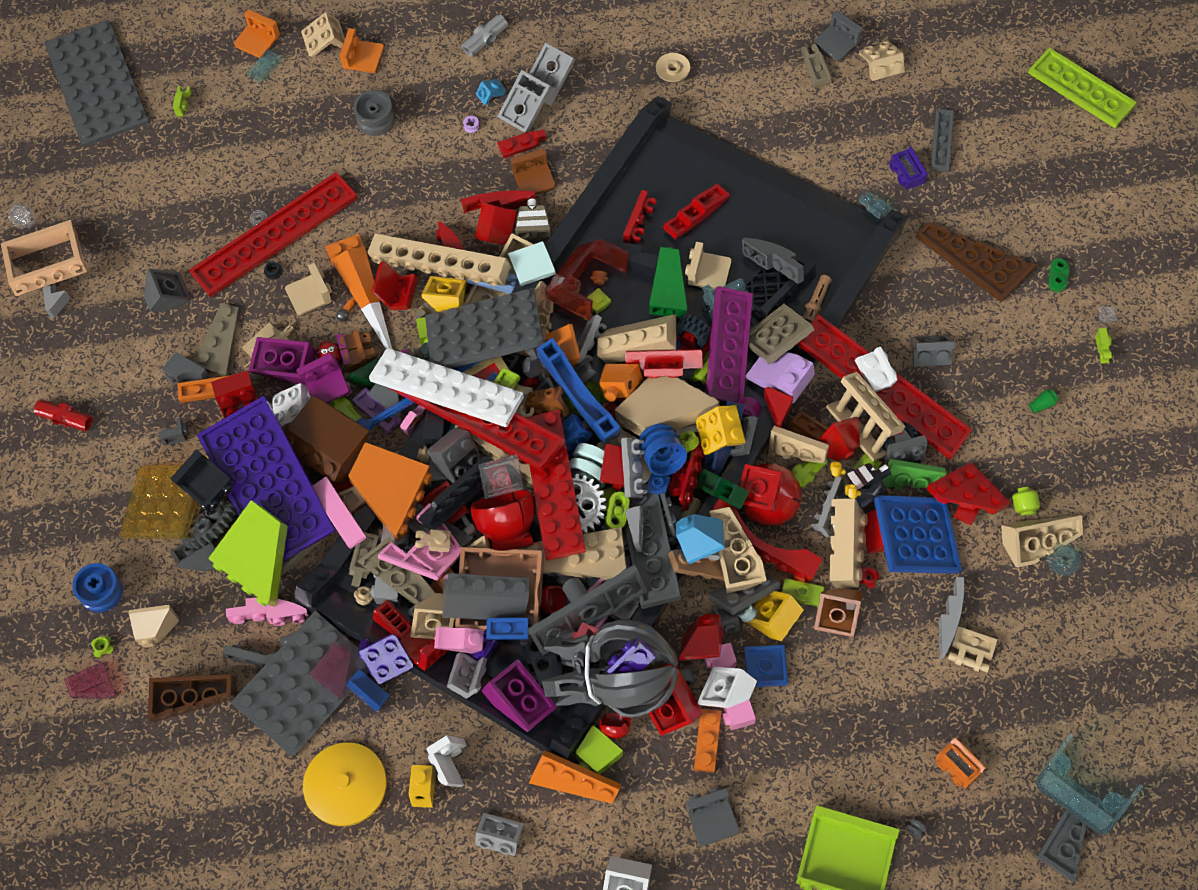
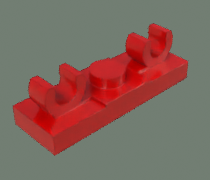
[623,190,656,244]

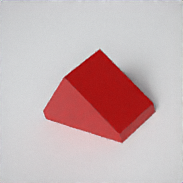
[764,387,793,428]

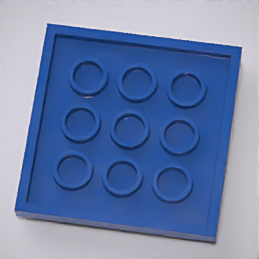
[874,495,962,574]

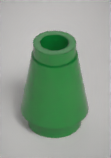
[1028,389,1059,414]

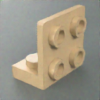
[301,12,345,57]

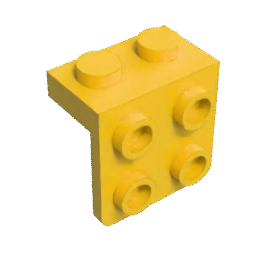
[696,405,746,455]

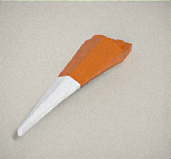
[325,234,392,349]

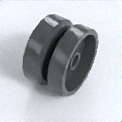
[353,90,395,136]

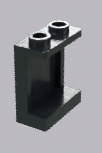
[170,449,236,512]

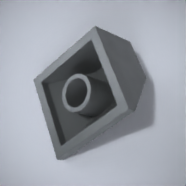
[144,268,191,312]
[170,542,216,572]

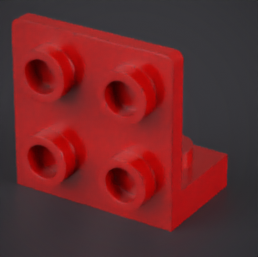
[400,632,448,671]

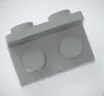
[475,813,524,856]

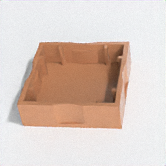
[455,547,544,635]

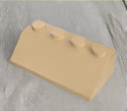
[597,314,676,364]

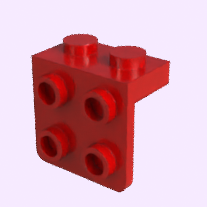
[372,261,418,311]

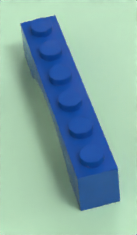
[537,338,621,446]

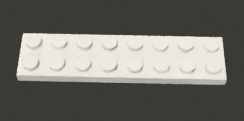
[369,348,524,427]

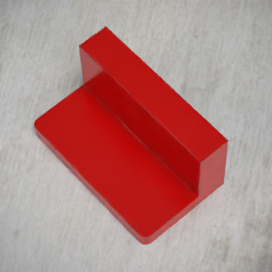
[600,444,624,491]

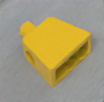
[409,765,436,808]

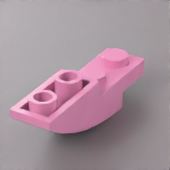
[226,598,310,626]

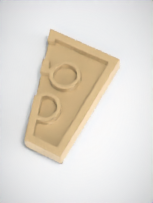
[768,426,829,463]

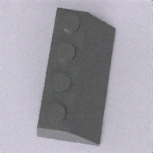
[442,573,529,620]

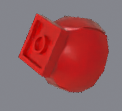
[739,464,802,526]
[471,489,536,551]

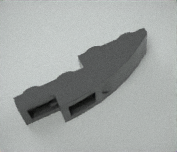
[742,238,804,284]

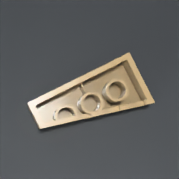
[830,499,868,588]

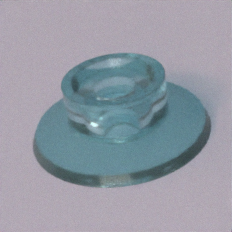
[1047,545,1081,576]

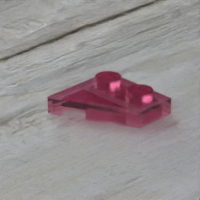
[309,642,351,699]
[64,662,117,699]

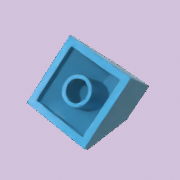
[676,514,725,564]

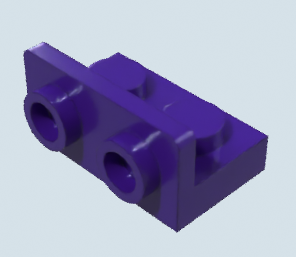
[606,637,657,674]

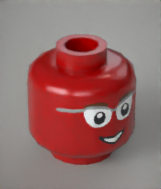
[315,341,342,365]

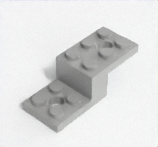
[497,43,576,133]

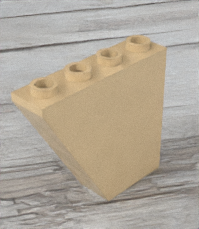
[615,376,720,436]

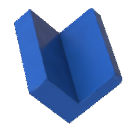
[486,618,531,640]
[345,669,390,712]

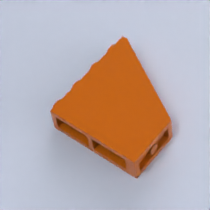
[349,442,432,541]

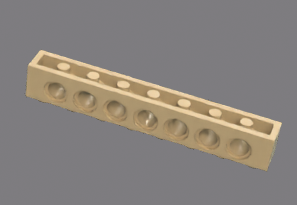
[367,234,511,286]

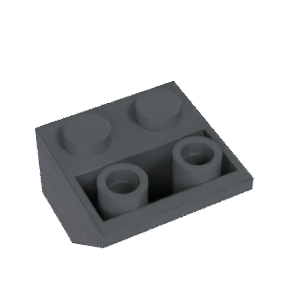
[427,427,482,483]

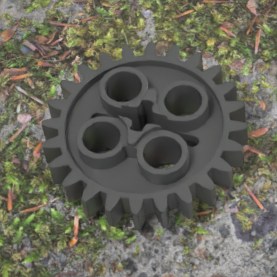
[179,496,236,550]

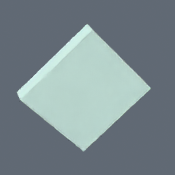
[508,241,556,286]

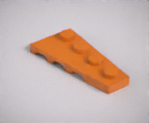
[529,750,621,804]

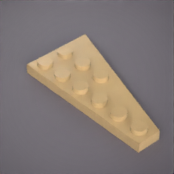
[516,527,627,580]

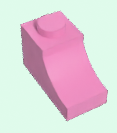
[434,627,484,653]

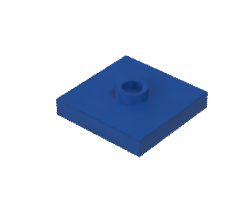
[744,645,788,687]

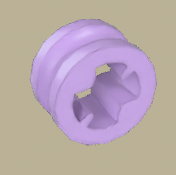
[463,116,479,133]

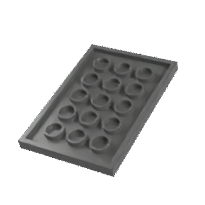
[425,288,544,369]
[231,611,369,757]

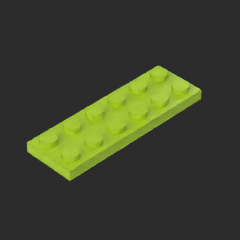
[1028,47,1137,128]

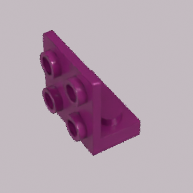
[296,353,350,403]

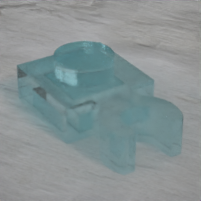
[859,192,892,219]

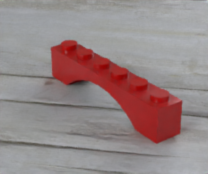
[708,499,823,583]

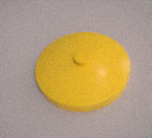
[303,742,387,826]

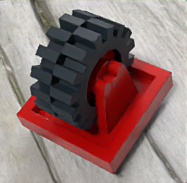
[676,314,712,359]

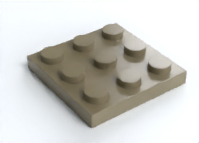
[748,304,814,365]

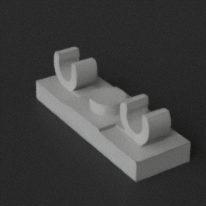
[573,314,607,369]
[621,437,648,498]
[811,477,846,537]

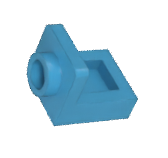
[476,79,507,105]

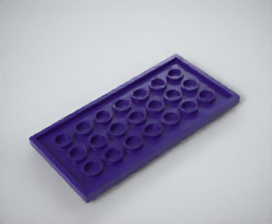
[197,396,336,562]

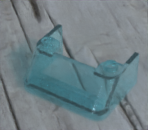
[1036,732,1143,834]

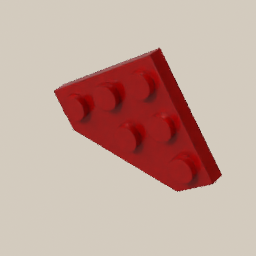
[927,462,1010,514]

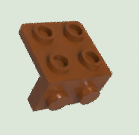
[510,148,555,195]

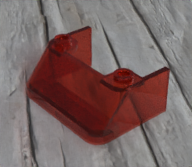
[545,239,629,321]

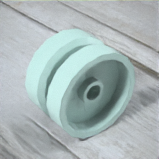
[569,443,606,489]

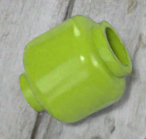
[1012,487,1040,516]

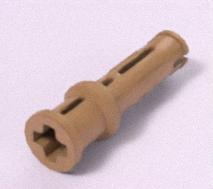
[801,275,832,324]

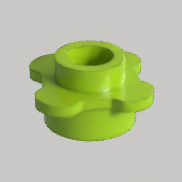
[91,635,114,658]

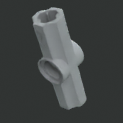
[461,15,508,56]

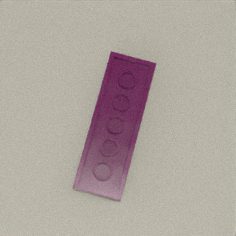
[706,286,753,403]

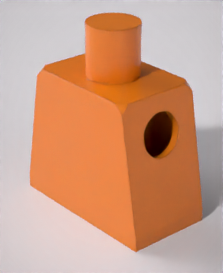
[600,364,643,402]

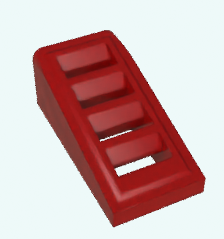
[373,600,412,640]

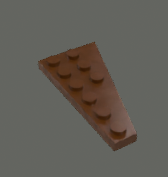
[916,222,1037,302]

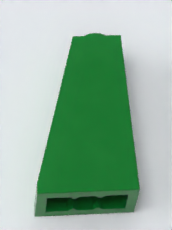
[649,247,687,318]

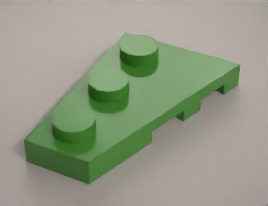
[882,459,946,490]

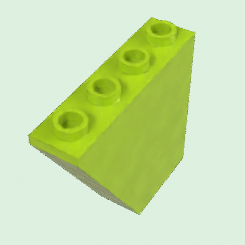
[208,500,288,607]

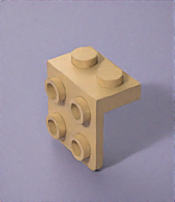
[859,41,905,81]
[685,242,731,290]
[285,263,332,316]

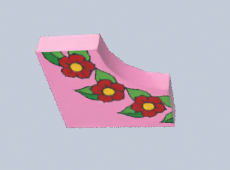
[400,405,426,437]

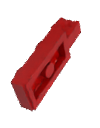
[497,129,547,159]

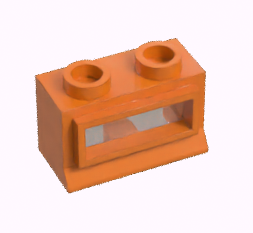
[935,737,986,789]

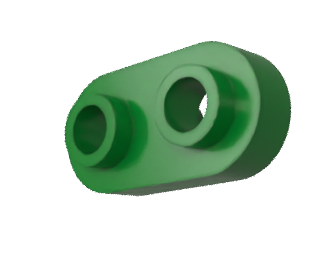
[1048,258,1069,292]

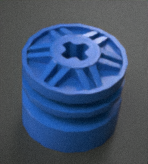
[638,423,687,476]

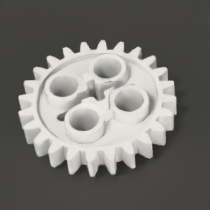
[573,474,606,534]

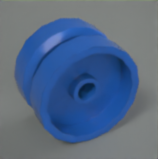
[72,563,123,613]

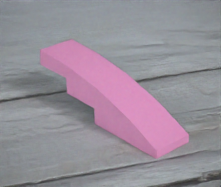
[313,477,367,549]

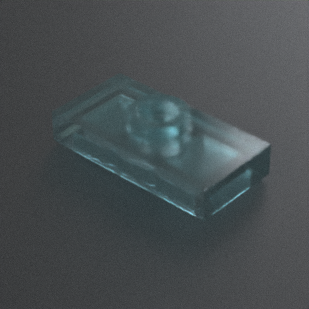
[246,49,282,83]

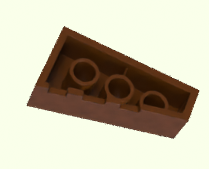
[148,674,236,722]

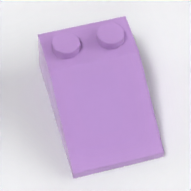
[745,352,815,403]

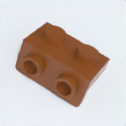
[524,386,569,417]

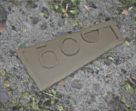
[193,303,239,376]

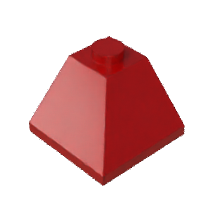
[818,416,860,462]
[679,614,724,661]

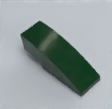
[697,468,749,509]

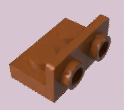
[786,411,828,441]

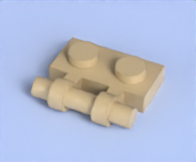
[948,626,998,673]

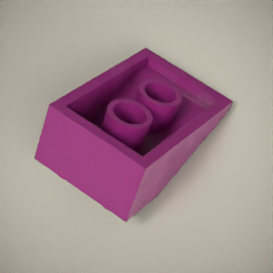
[248,337,316,385]
[481,659,557,732]

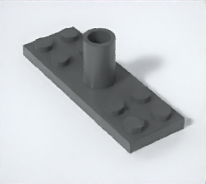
[527,565,647,656]

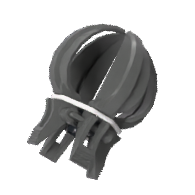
[542,619,678,717]

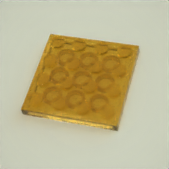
[119,464,197,539]

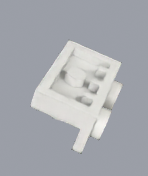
[855,346,897,393]

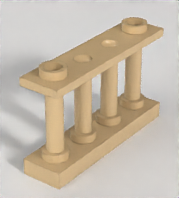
[826,372,905,462]

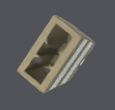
[515,199,551,240]

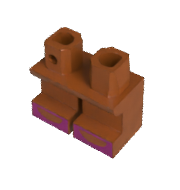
[336,330,377,372]

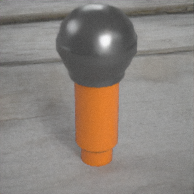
[336,298,356,322]

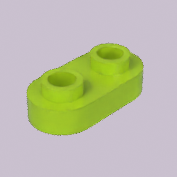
[605,492,630,529]

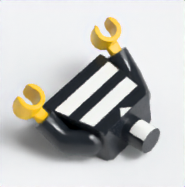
[830,462,892,507]

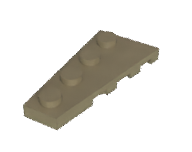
[358,536,435,605]

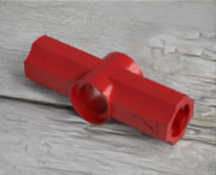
[34,399,93,432]

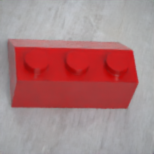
[648,663,703,736]

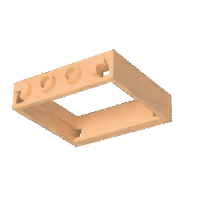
[1,220,87,296]

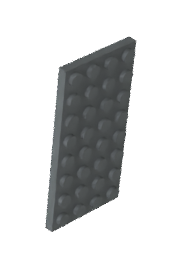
[44,20,149,147]

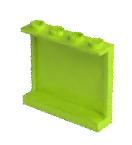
[796,805,899,890]

